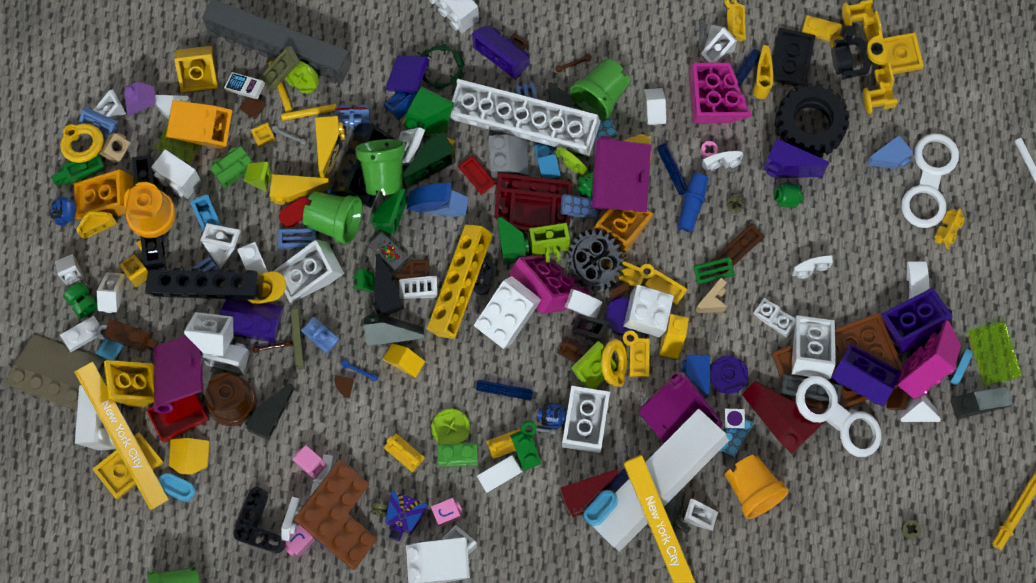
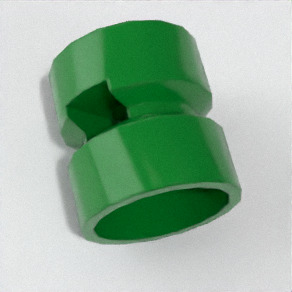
[63,282,98,319]

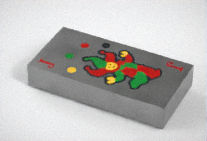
[368,232,409,272]

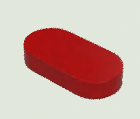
[279,197,312,227]

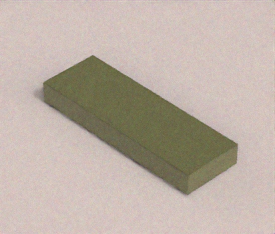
[261,46,300,91]
[291,309,305,370]

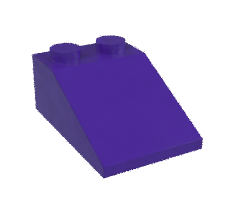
[764,139,829,178]
[881,287,953,354]

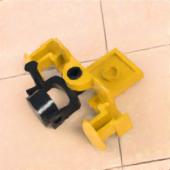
[832,0,924,115]

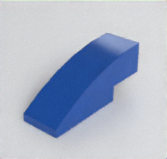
[406,183,451,213]

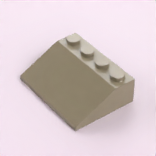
[6,335,105,411]

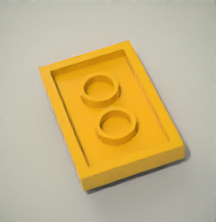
[92,432,164,500]

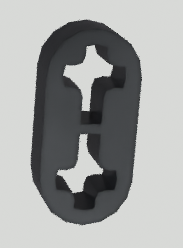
[473,259,493,295]

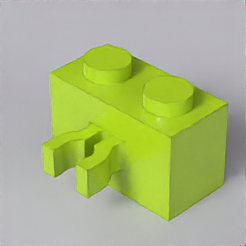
[529,223,570,263]

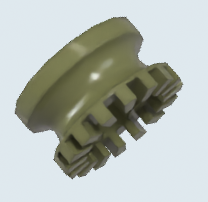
[726,195,744,214]
[370,503,388,517]
[902,520,921,539]

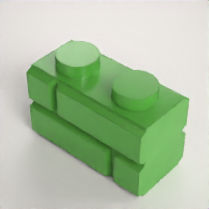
[210,146,253,189]
[438,443,478,468]

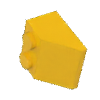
[174,46,218,93]

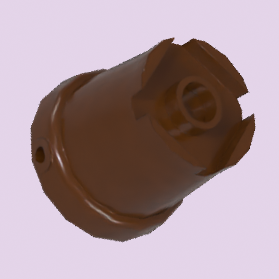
[205,373,257,427]

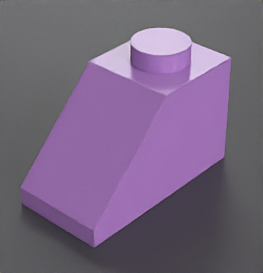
[125,82,156,115]

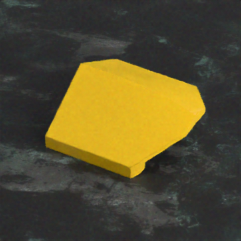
[76,211,118,240]
[168,438,210,475]

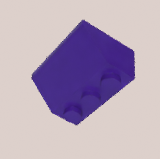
[472,25,530,80]
[219,299,284,343]
[831,344,901,407]

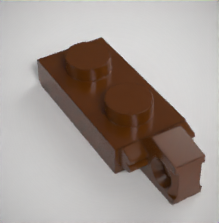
[103,318,159,351]

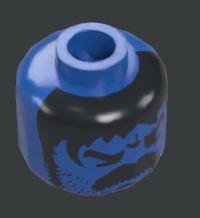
[50,197,77,226]
[538,402,566,428]

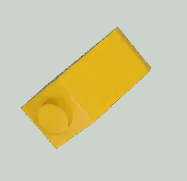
[659,314,689,359]

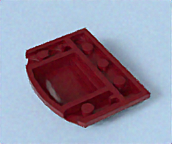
[494,173,572,232]

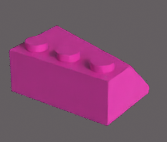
[688,63,752,124]
[509,254,591,314]
[897,320,961,399]

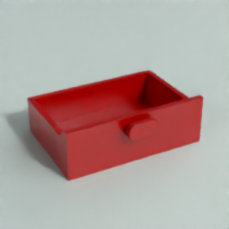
[146,394,209,443]

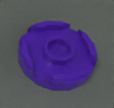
[605,297,636,335]
[710,355,748,394]

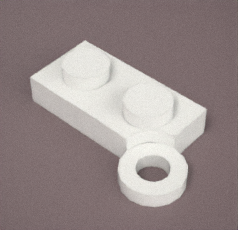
[60,316,107,353]
[281,497,302,541]

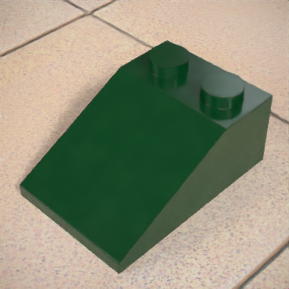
[402,132,456,189]

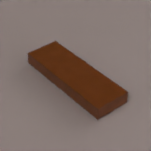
[710,223,765,274]

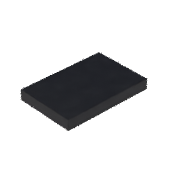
[772,28,816,88]

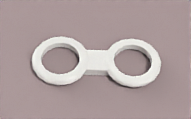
[901,133,959,228]
[796,376,881,457]

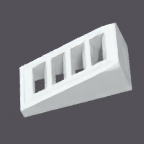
[399,276,438,299]

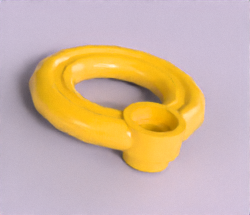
[60,123,104,163]
[601,339,628,387]

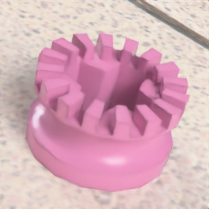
[701,141,718,158]

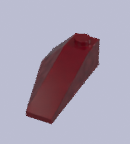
[742,381,824,454]

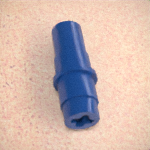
[677,173,709,232]

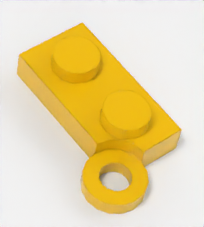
[724,0,746,42]
[802,15,843,48]
[608,261,655,288]
[622,331,650,378]

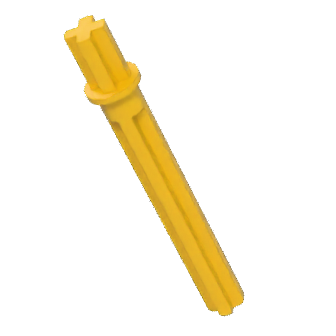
[992,471,1036,550]

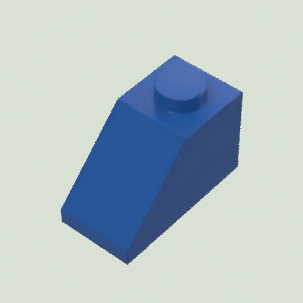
[681,355,710,398]

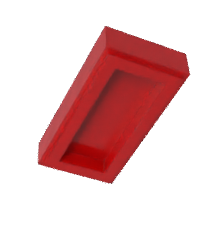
[458,155,496,195]

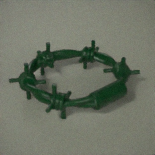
[417,40,465,93]

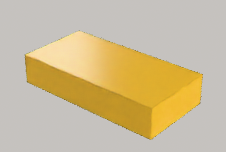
[645,269,687,306]

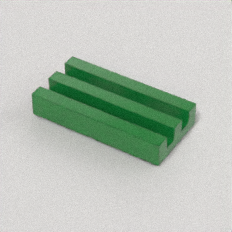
[693,257,736,285]

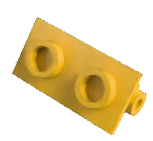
[934,208,965,249]
[486,429,521,459]
[383,433,425,473]

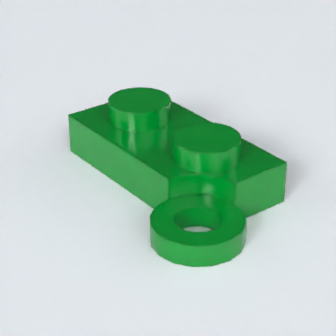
[510,421,542,471]

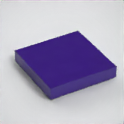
[385,55,429,93]

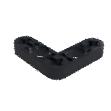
[233,487,286,553]

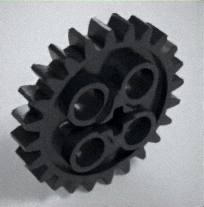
[566,228,627,291]

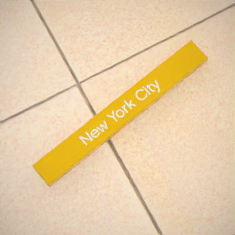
[74,362,169,510]
[623,454,695,583]

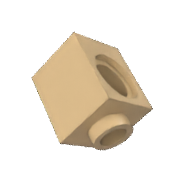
[98,132,130,163]

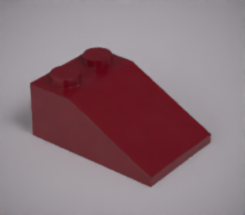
[560,469,618,518]

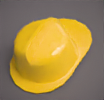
[248,271,286,304]

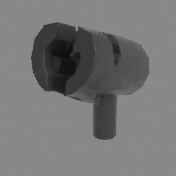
[664,490,691,534]

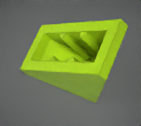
[244,162,272,191]

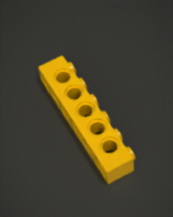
[427,225,493,339]

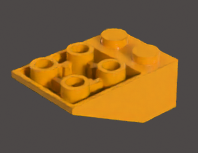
[166,100,232,149]

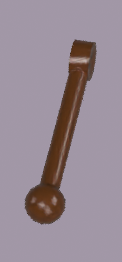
[555,54,592,73]
[252,341,292,353]

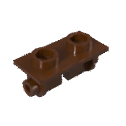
[557,337,590,363]

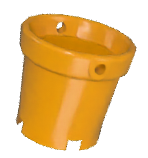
[124,182,176,238]
[725,454,789,519]

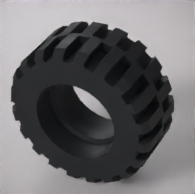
[775,83,849,158]

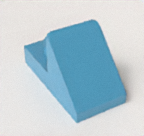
[533,144,561,179]
[190,194,221,232]

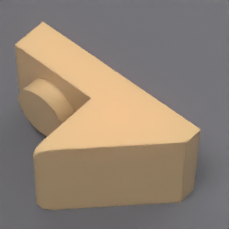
[696,278,727,313]

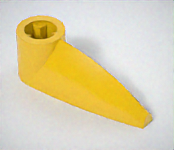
[752,45,773,99]

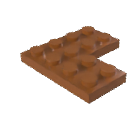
[293,459,377,570]

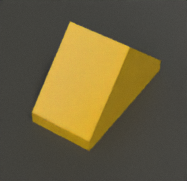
[119,254,148,288]
[382,343,425,378]

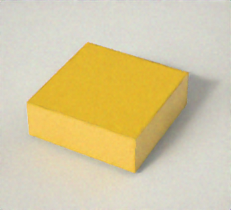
[251,122,275,148]

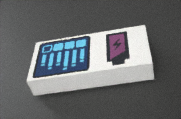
[224,72,265,99]

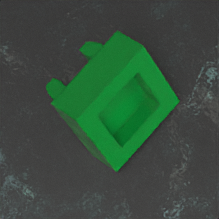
[352,269,374,292]

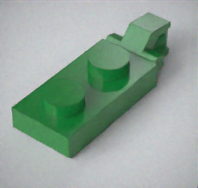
[51,154,105,186]

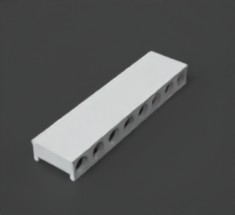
[450,79,601,156]
[591,409,729,552]

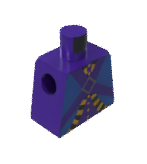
[385,491,428,542]

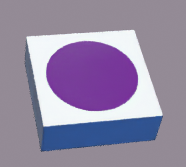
[724,409,745,430]

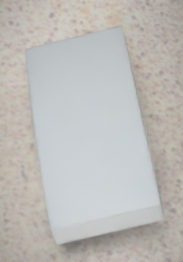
[702,151,743,171]
[792,255,833,279]
[906,261,930,299]
[565,289,602,319]
[753,298,795,337]
[477,455,523,493]

